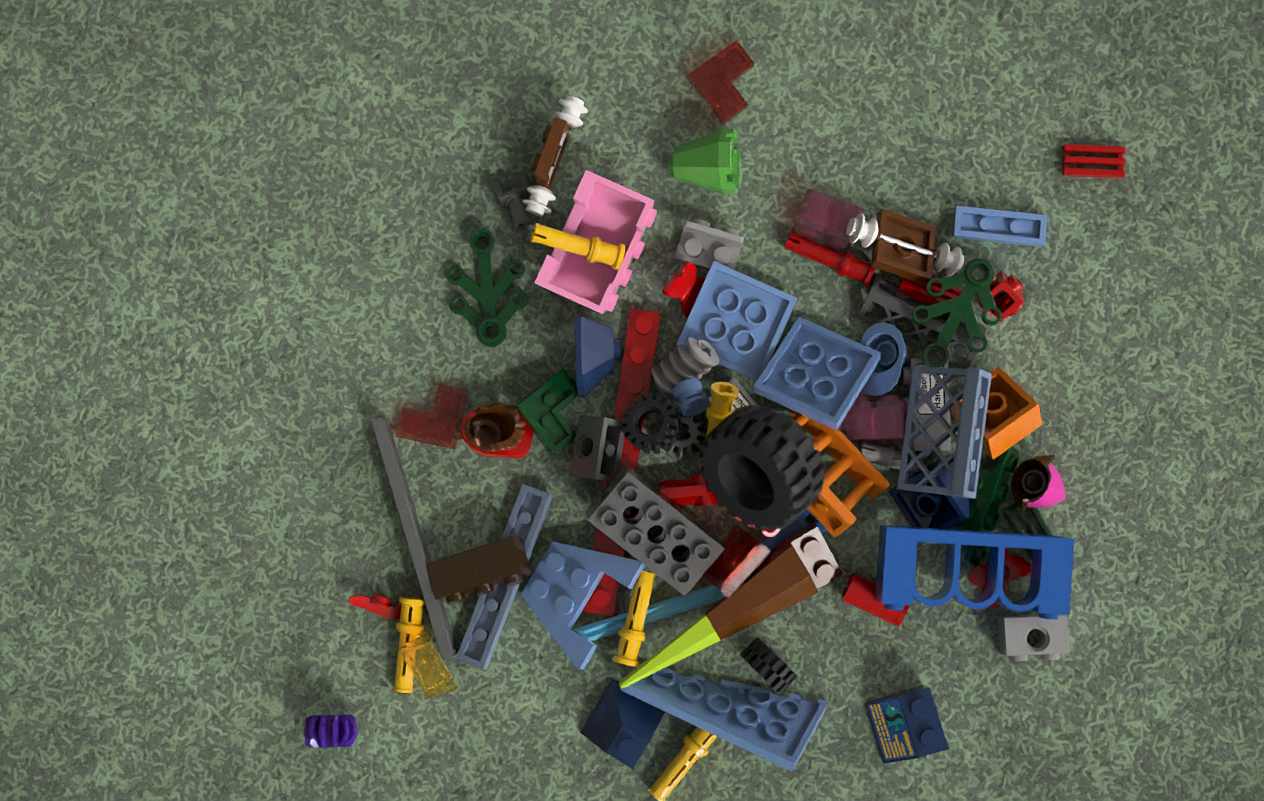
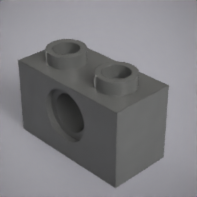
[569,415,625,482]

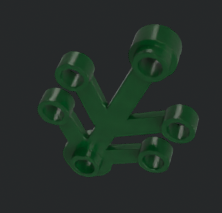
[446,229,528,347]
[911,258,1002,368]

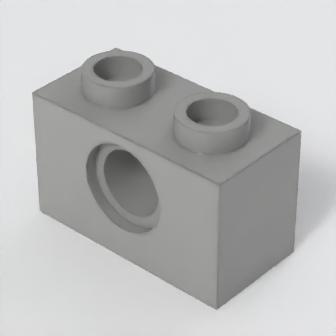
[998,614,1069,661]

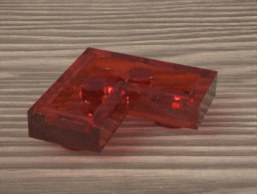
[688,40,755,125]
[395,384,469,450]

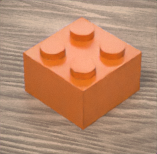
[951,366,1043,460]

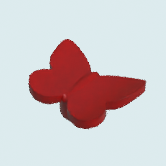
[662,261,705,319]
[969,547,1031,609]

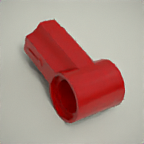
[659,474,719,507]

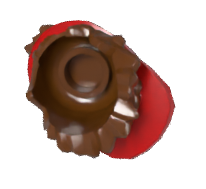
[453,403,533,459]

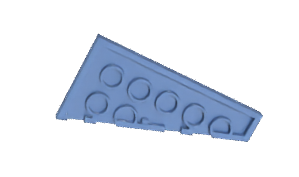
[621,663,829,772]

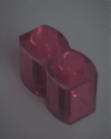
[793,189,865,249]
[841,395,907,441]

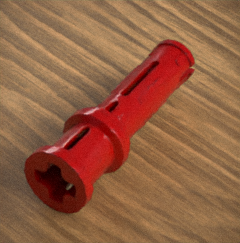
[784,231,875,288]

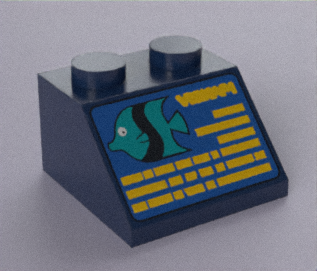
[865,685,949,763]

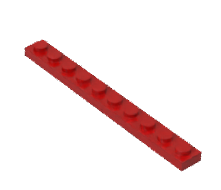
[583,308,661,616]

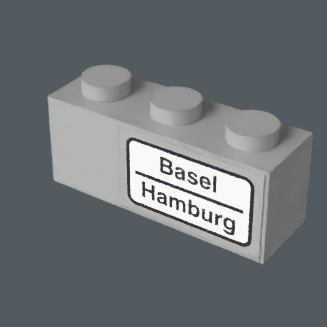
[901,358,951,453]

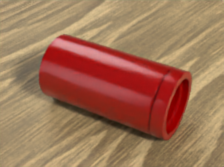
[841,572,910,627]

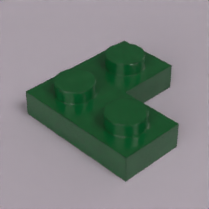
[515,369,578,455]

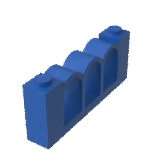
[875,525,1074,619]

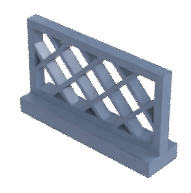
[897,366,992,499]

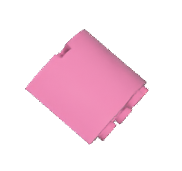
[535,170,658,314]

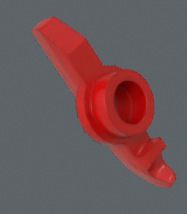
[348,592,401,619]

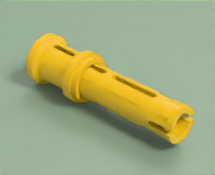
[530,223,625,271]
[699,382,739,469]
[612,570,656,667]
[393,596,425,693]
[648,727,717,801]

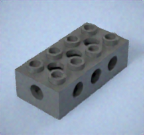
[586,464,725,596]

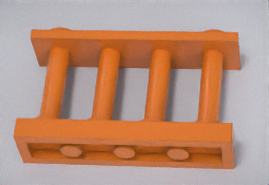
[787,409,890,538]

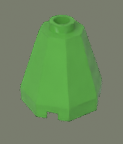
[668,129,740,195]

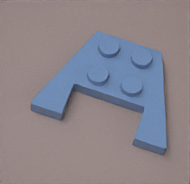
[521,541,645,670]

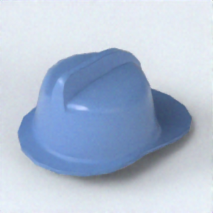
[861,322,908,396]

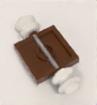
[522,96,588,216]
[846,209,964,285]

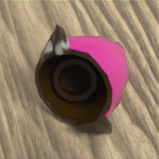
[1011,455,1066,514]

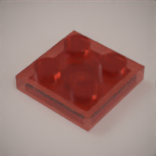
[702,524,770,598]

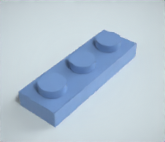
[952,206,1048,247]

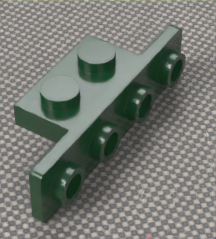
[955,447,1019,566]

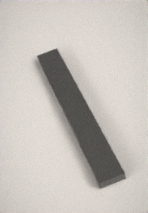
[372,418,458,660]

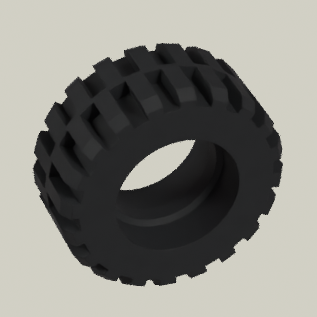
[699,405,824,530]

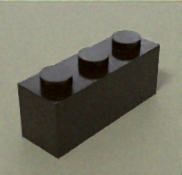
[427,536,532,605]

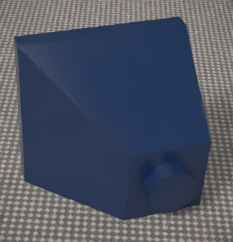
[575,317,620,398]
[888,453,970,543]
[580,679,665,769]

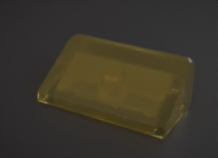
[399,632,458,698]

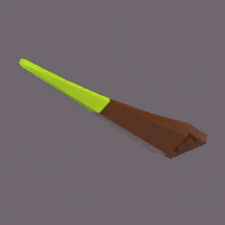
[619,522,843,688]

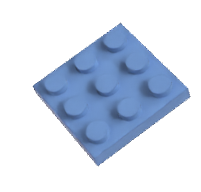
[676,261,798,381]
[754,317,881,430]

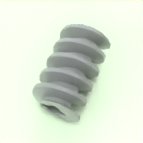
[651,337,719,401]

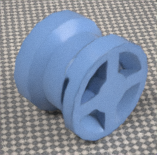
[672,378,710,417]

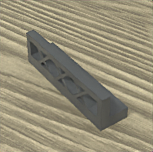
[857,275,987,369]

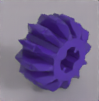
[303,715,358,748]

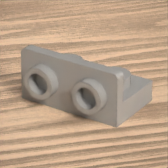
[674,219,744,270]

